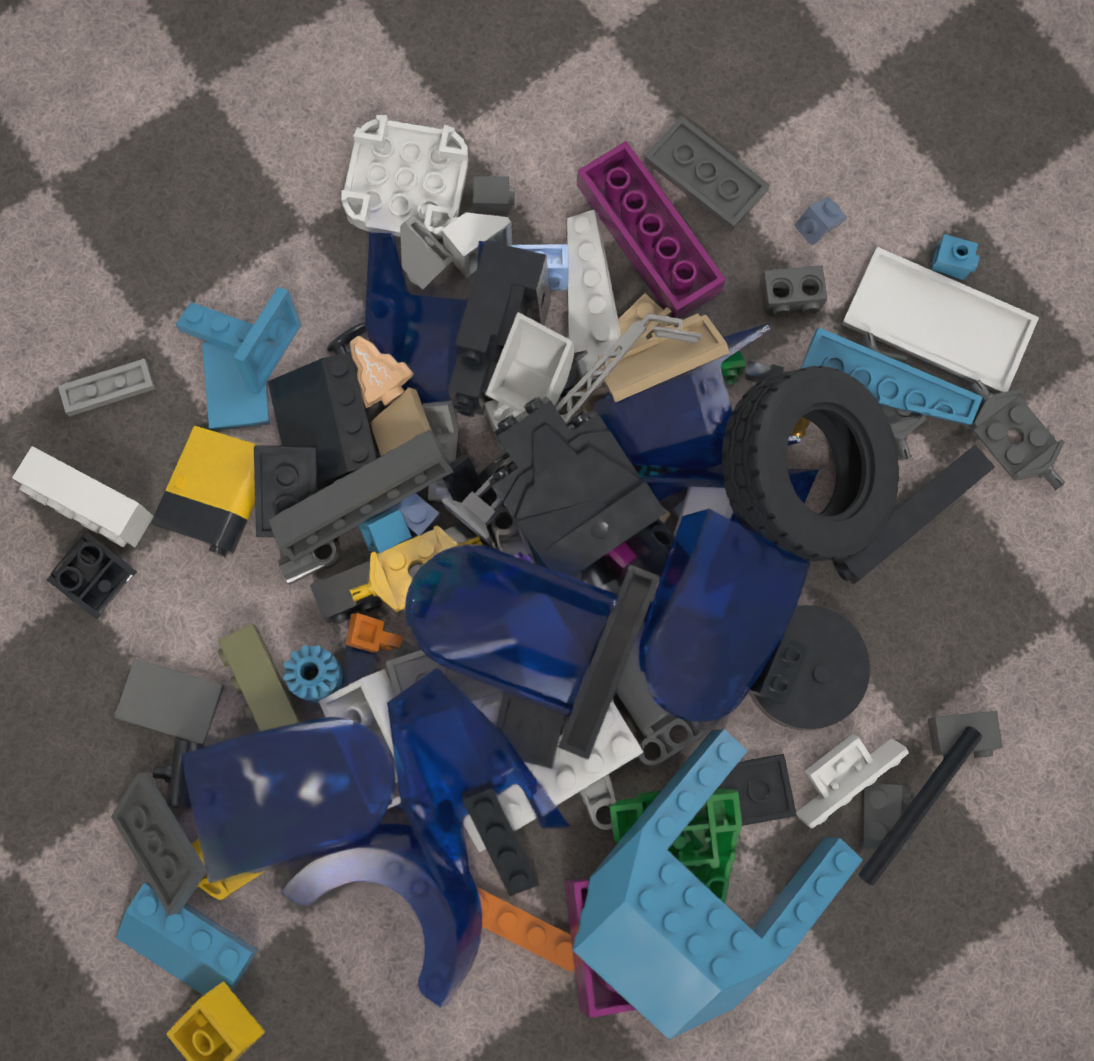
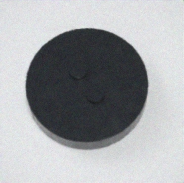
[743,605,870,731]

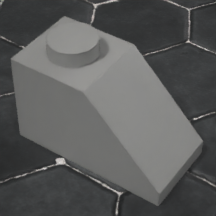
[400,215,455,289]

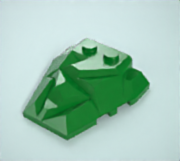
[610,788,742,904]

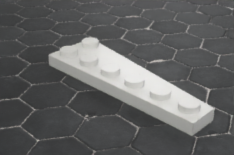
[567,210,621,389]

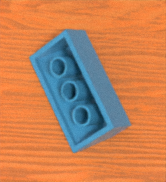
[116,882,259,995]

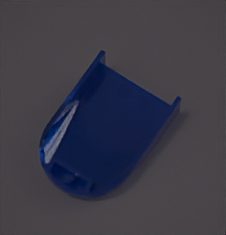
[639,508,811,722]
[181,717,395,883]

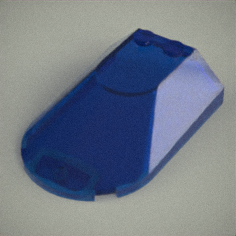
[405,545,619,716]

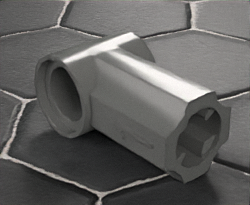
[278,540,341,585]

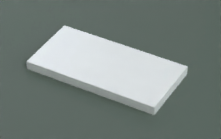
[842,247,1039,393]

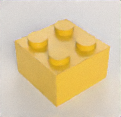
[166,981,265,1061]

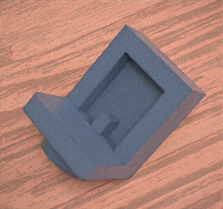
[795,197,847,245]

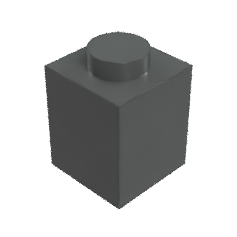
[473,176,515,215]

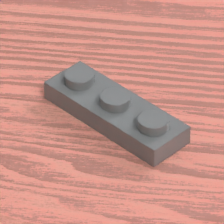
[58,358,156,417]

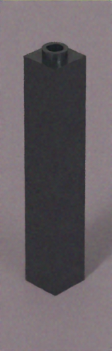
[834,445,995,585]

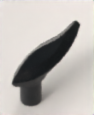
[327,319,376,355]

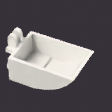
[486,312,574,422]

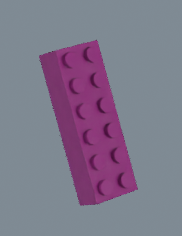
[577,141,726,319]

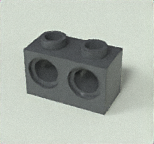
[760,265,828,317]

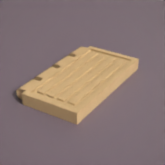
[595,313,729,402]

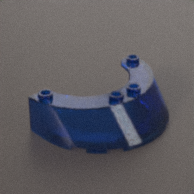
[281,824,483,1007]

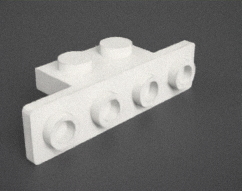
[796,734,909,828]

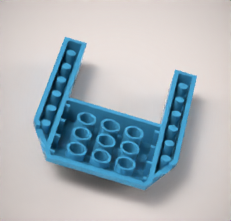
[572,729,863,1040]

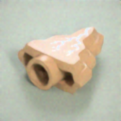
[350,336,414,408]

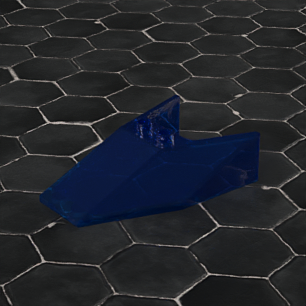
[365,232,499,408]
[592,323,802,470]
[387,669,570,892]

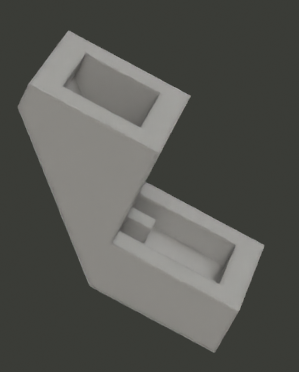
[422,401,458,463]

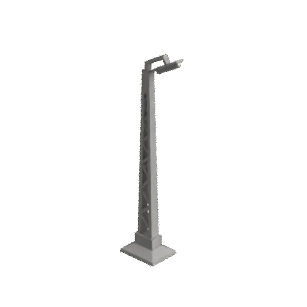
[442,314,702,547]

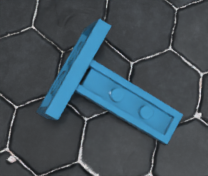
[176,287,302,395]

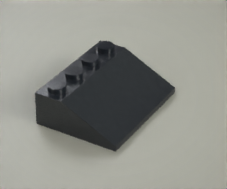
[267,351,378,488]

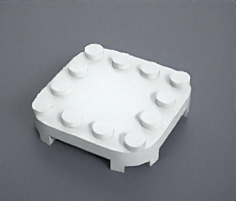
[341,115,468,240]

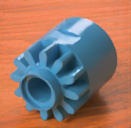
[283,645,344,704]

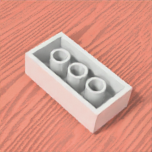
[12,446,154,548]

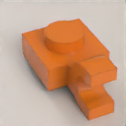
[345,613,403,653]

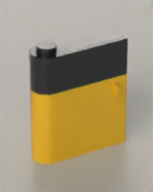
[151,426,257,558]

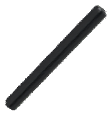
[859,726,982,886]

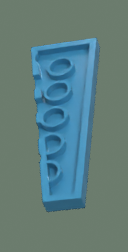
[800,327,983,425]

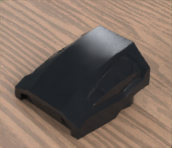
[46,532,137,619]

